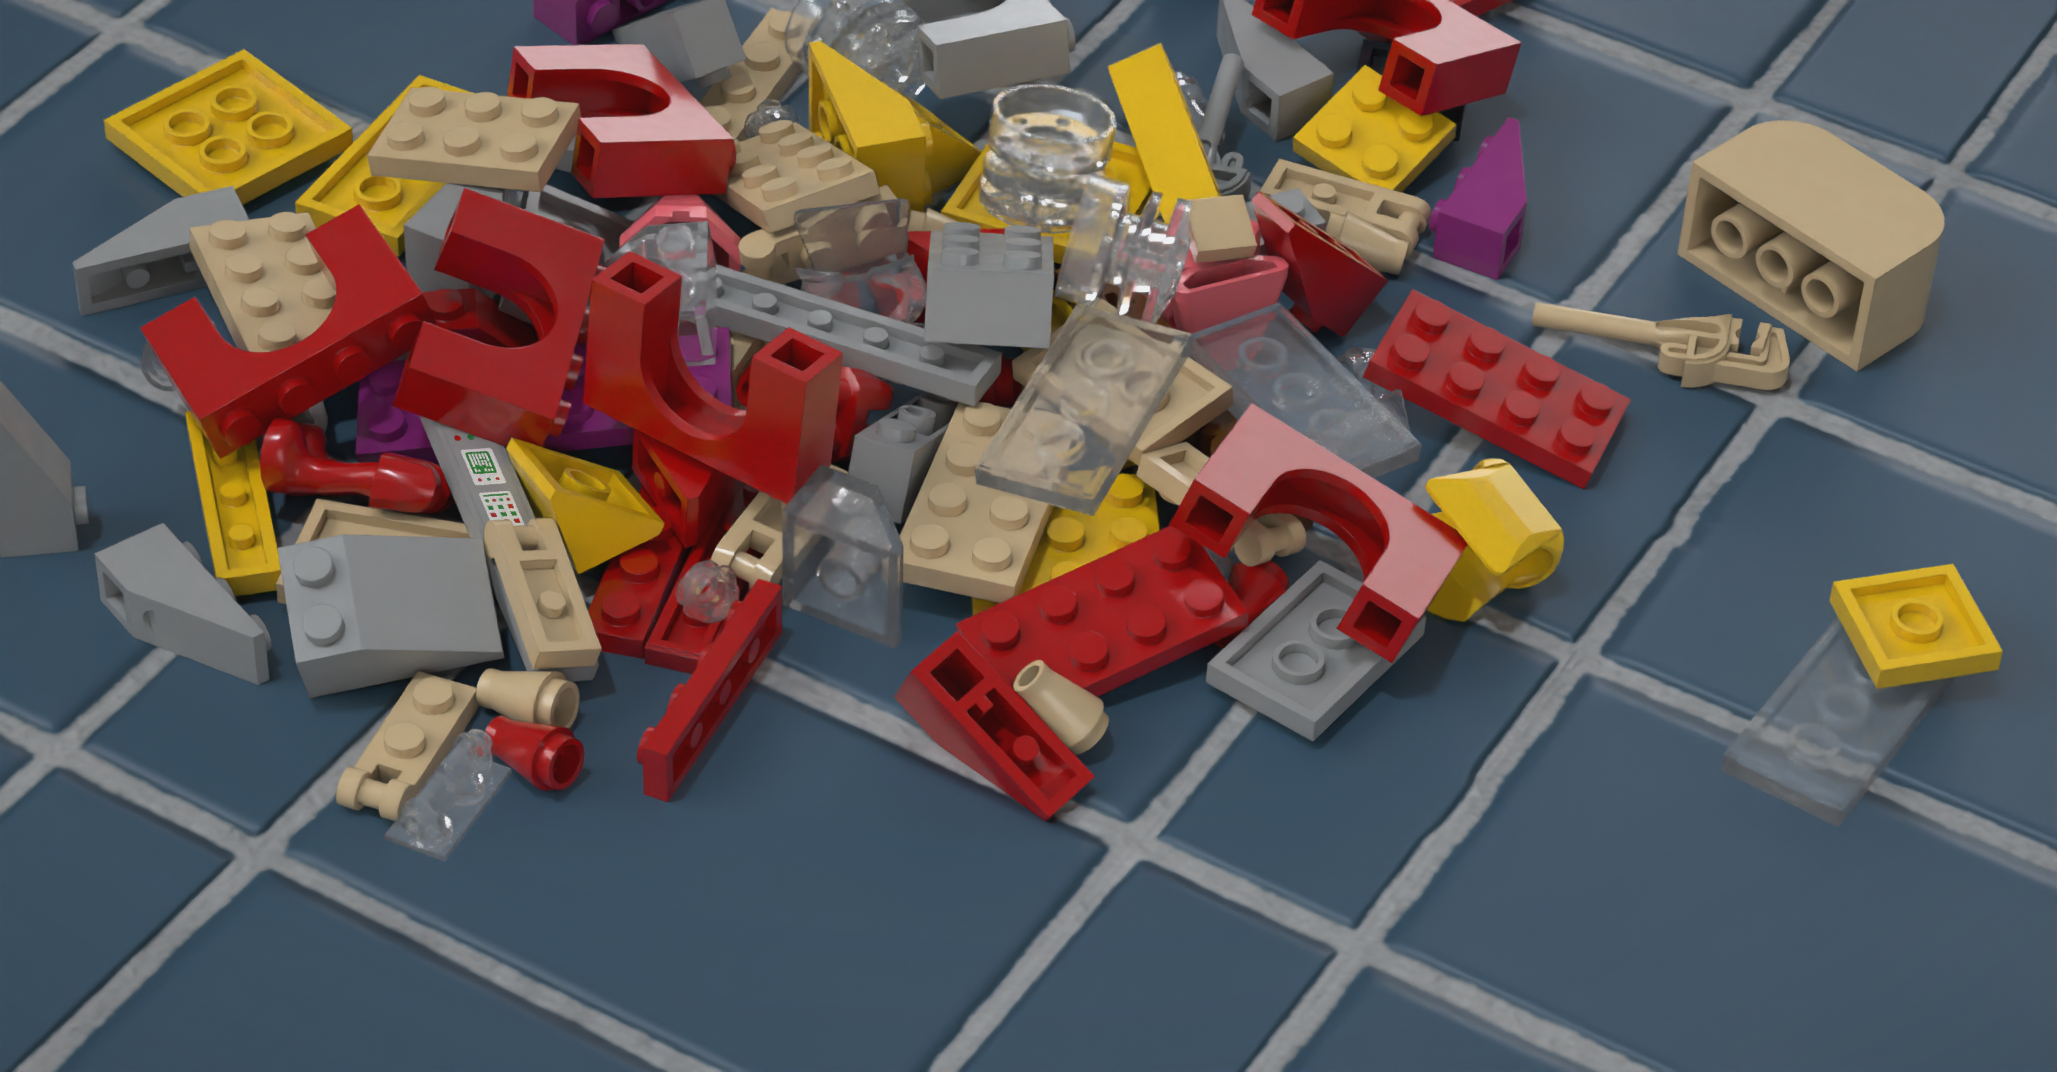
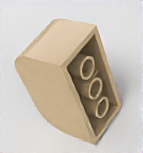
[1677,120,1945,372]

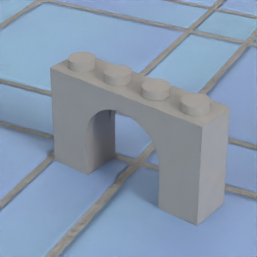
[865,0,1076,99]

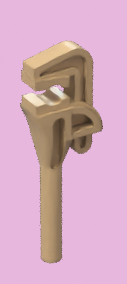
[1532,302,1790,390]

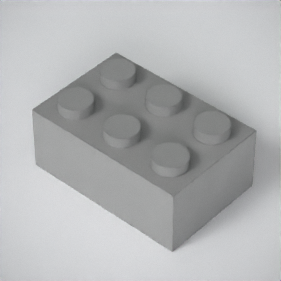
[924,222,1054,349]

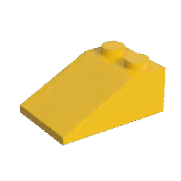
[809,41,934,234]

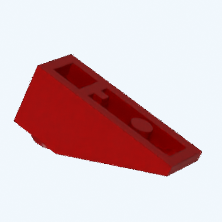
[1251,191,1388,337]
[894,631,1095,822]

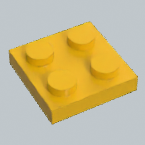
[1292,65,1456,193]
[1829,564,2003,689]

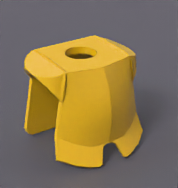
[1425,458,1564,622]

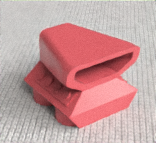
[1141,219,1289,378]

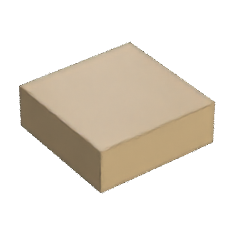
[1181,194,1257,263]

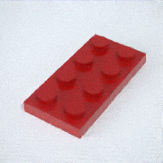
[1363,289,1631,490]
[956,525,1248,704]

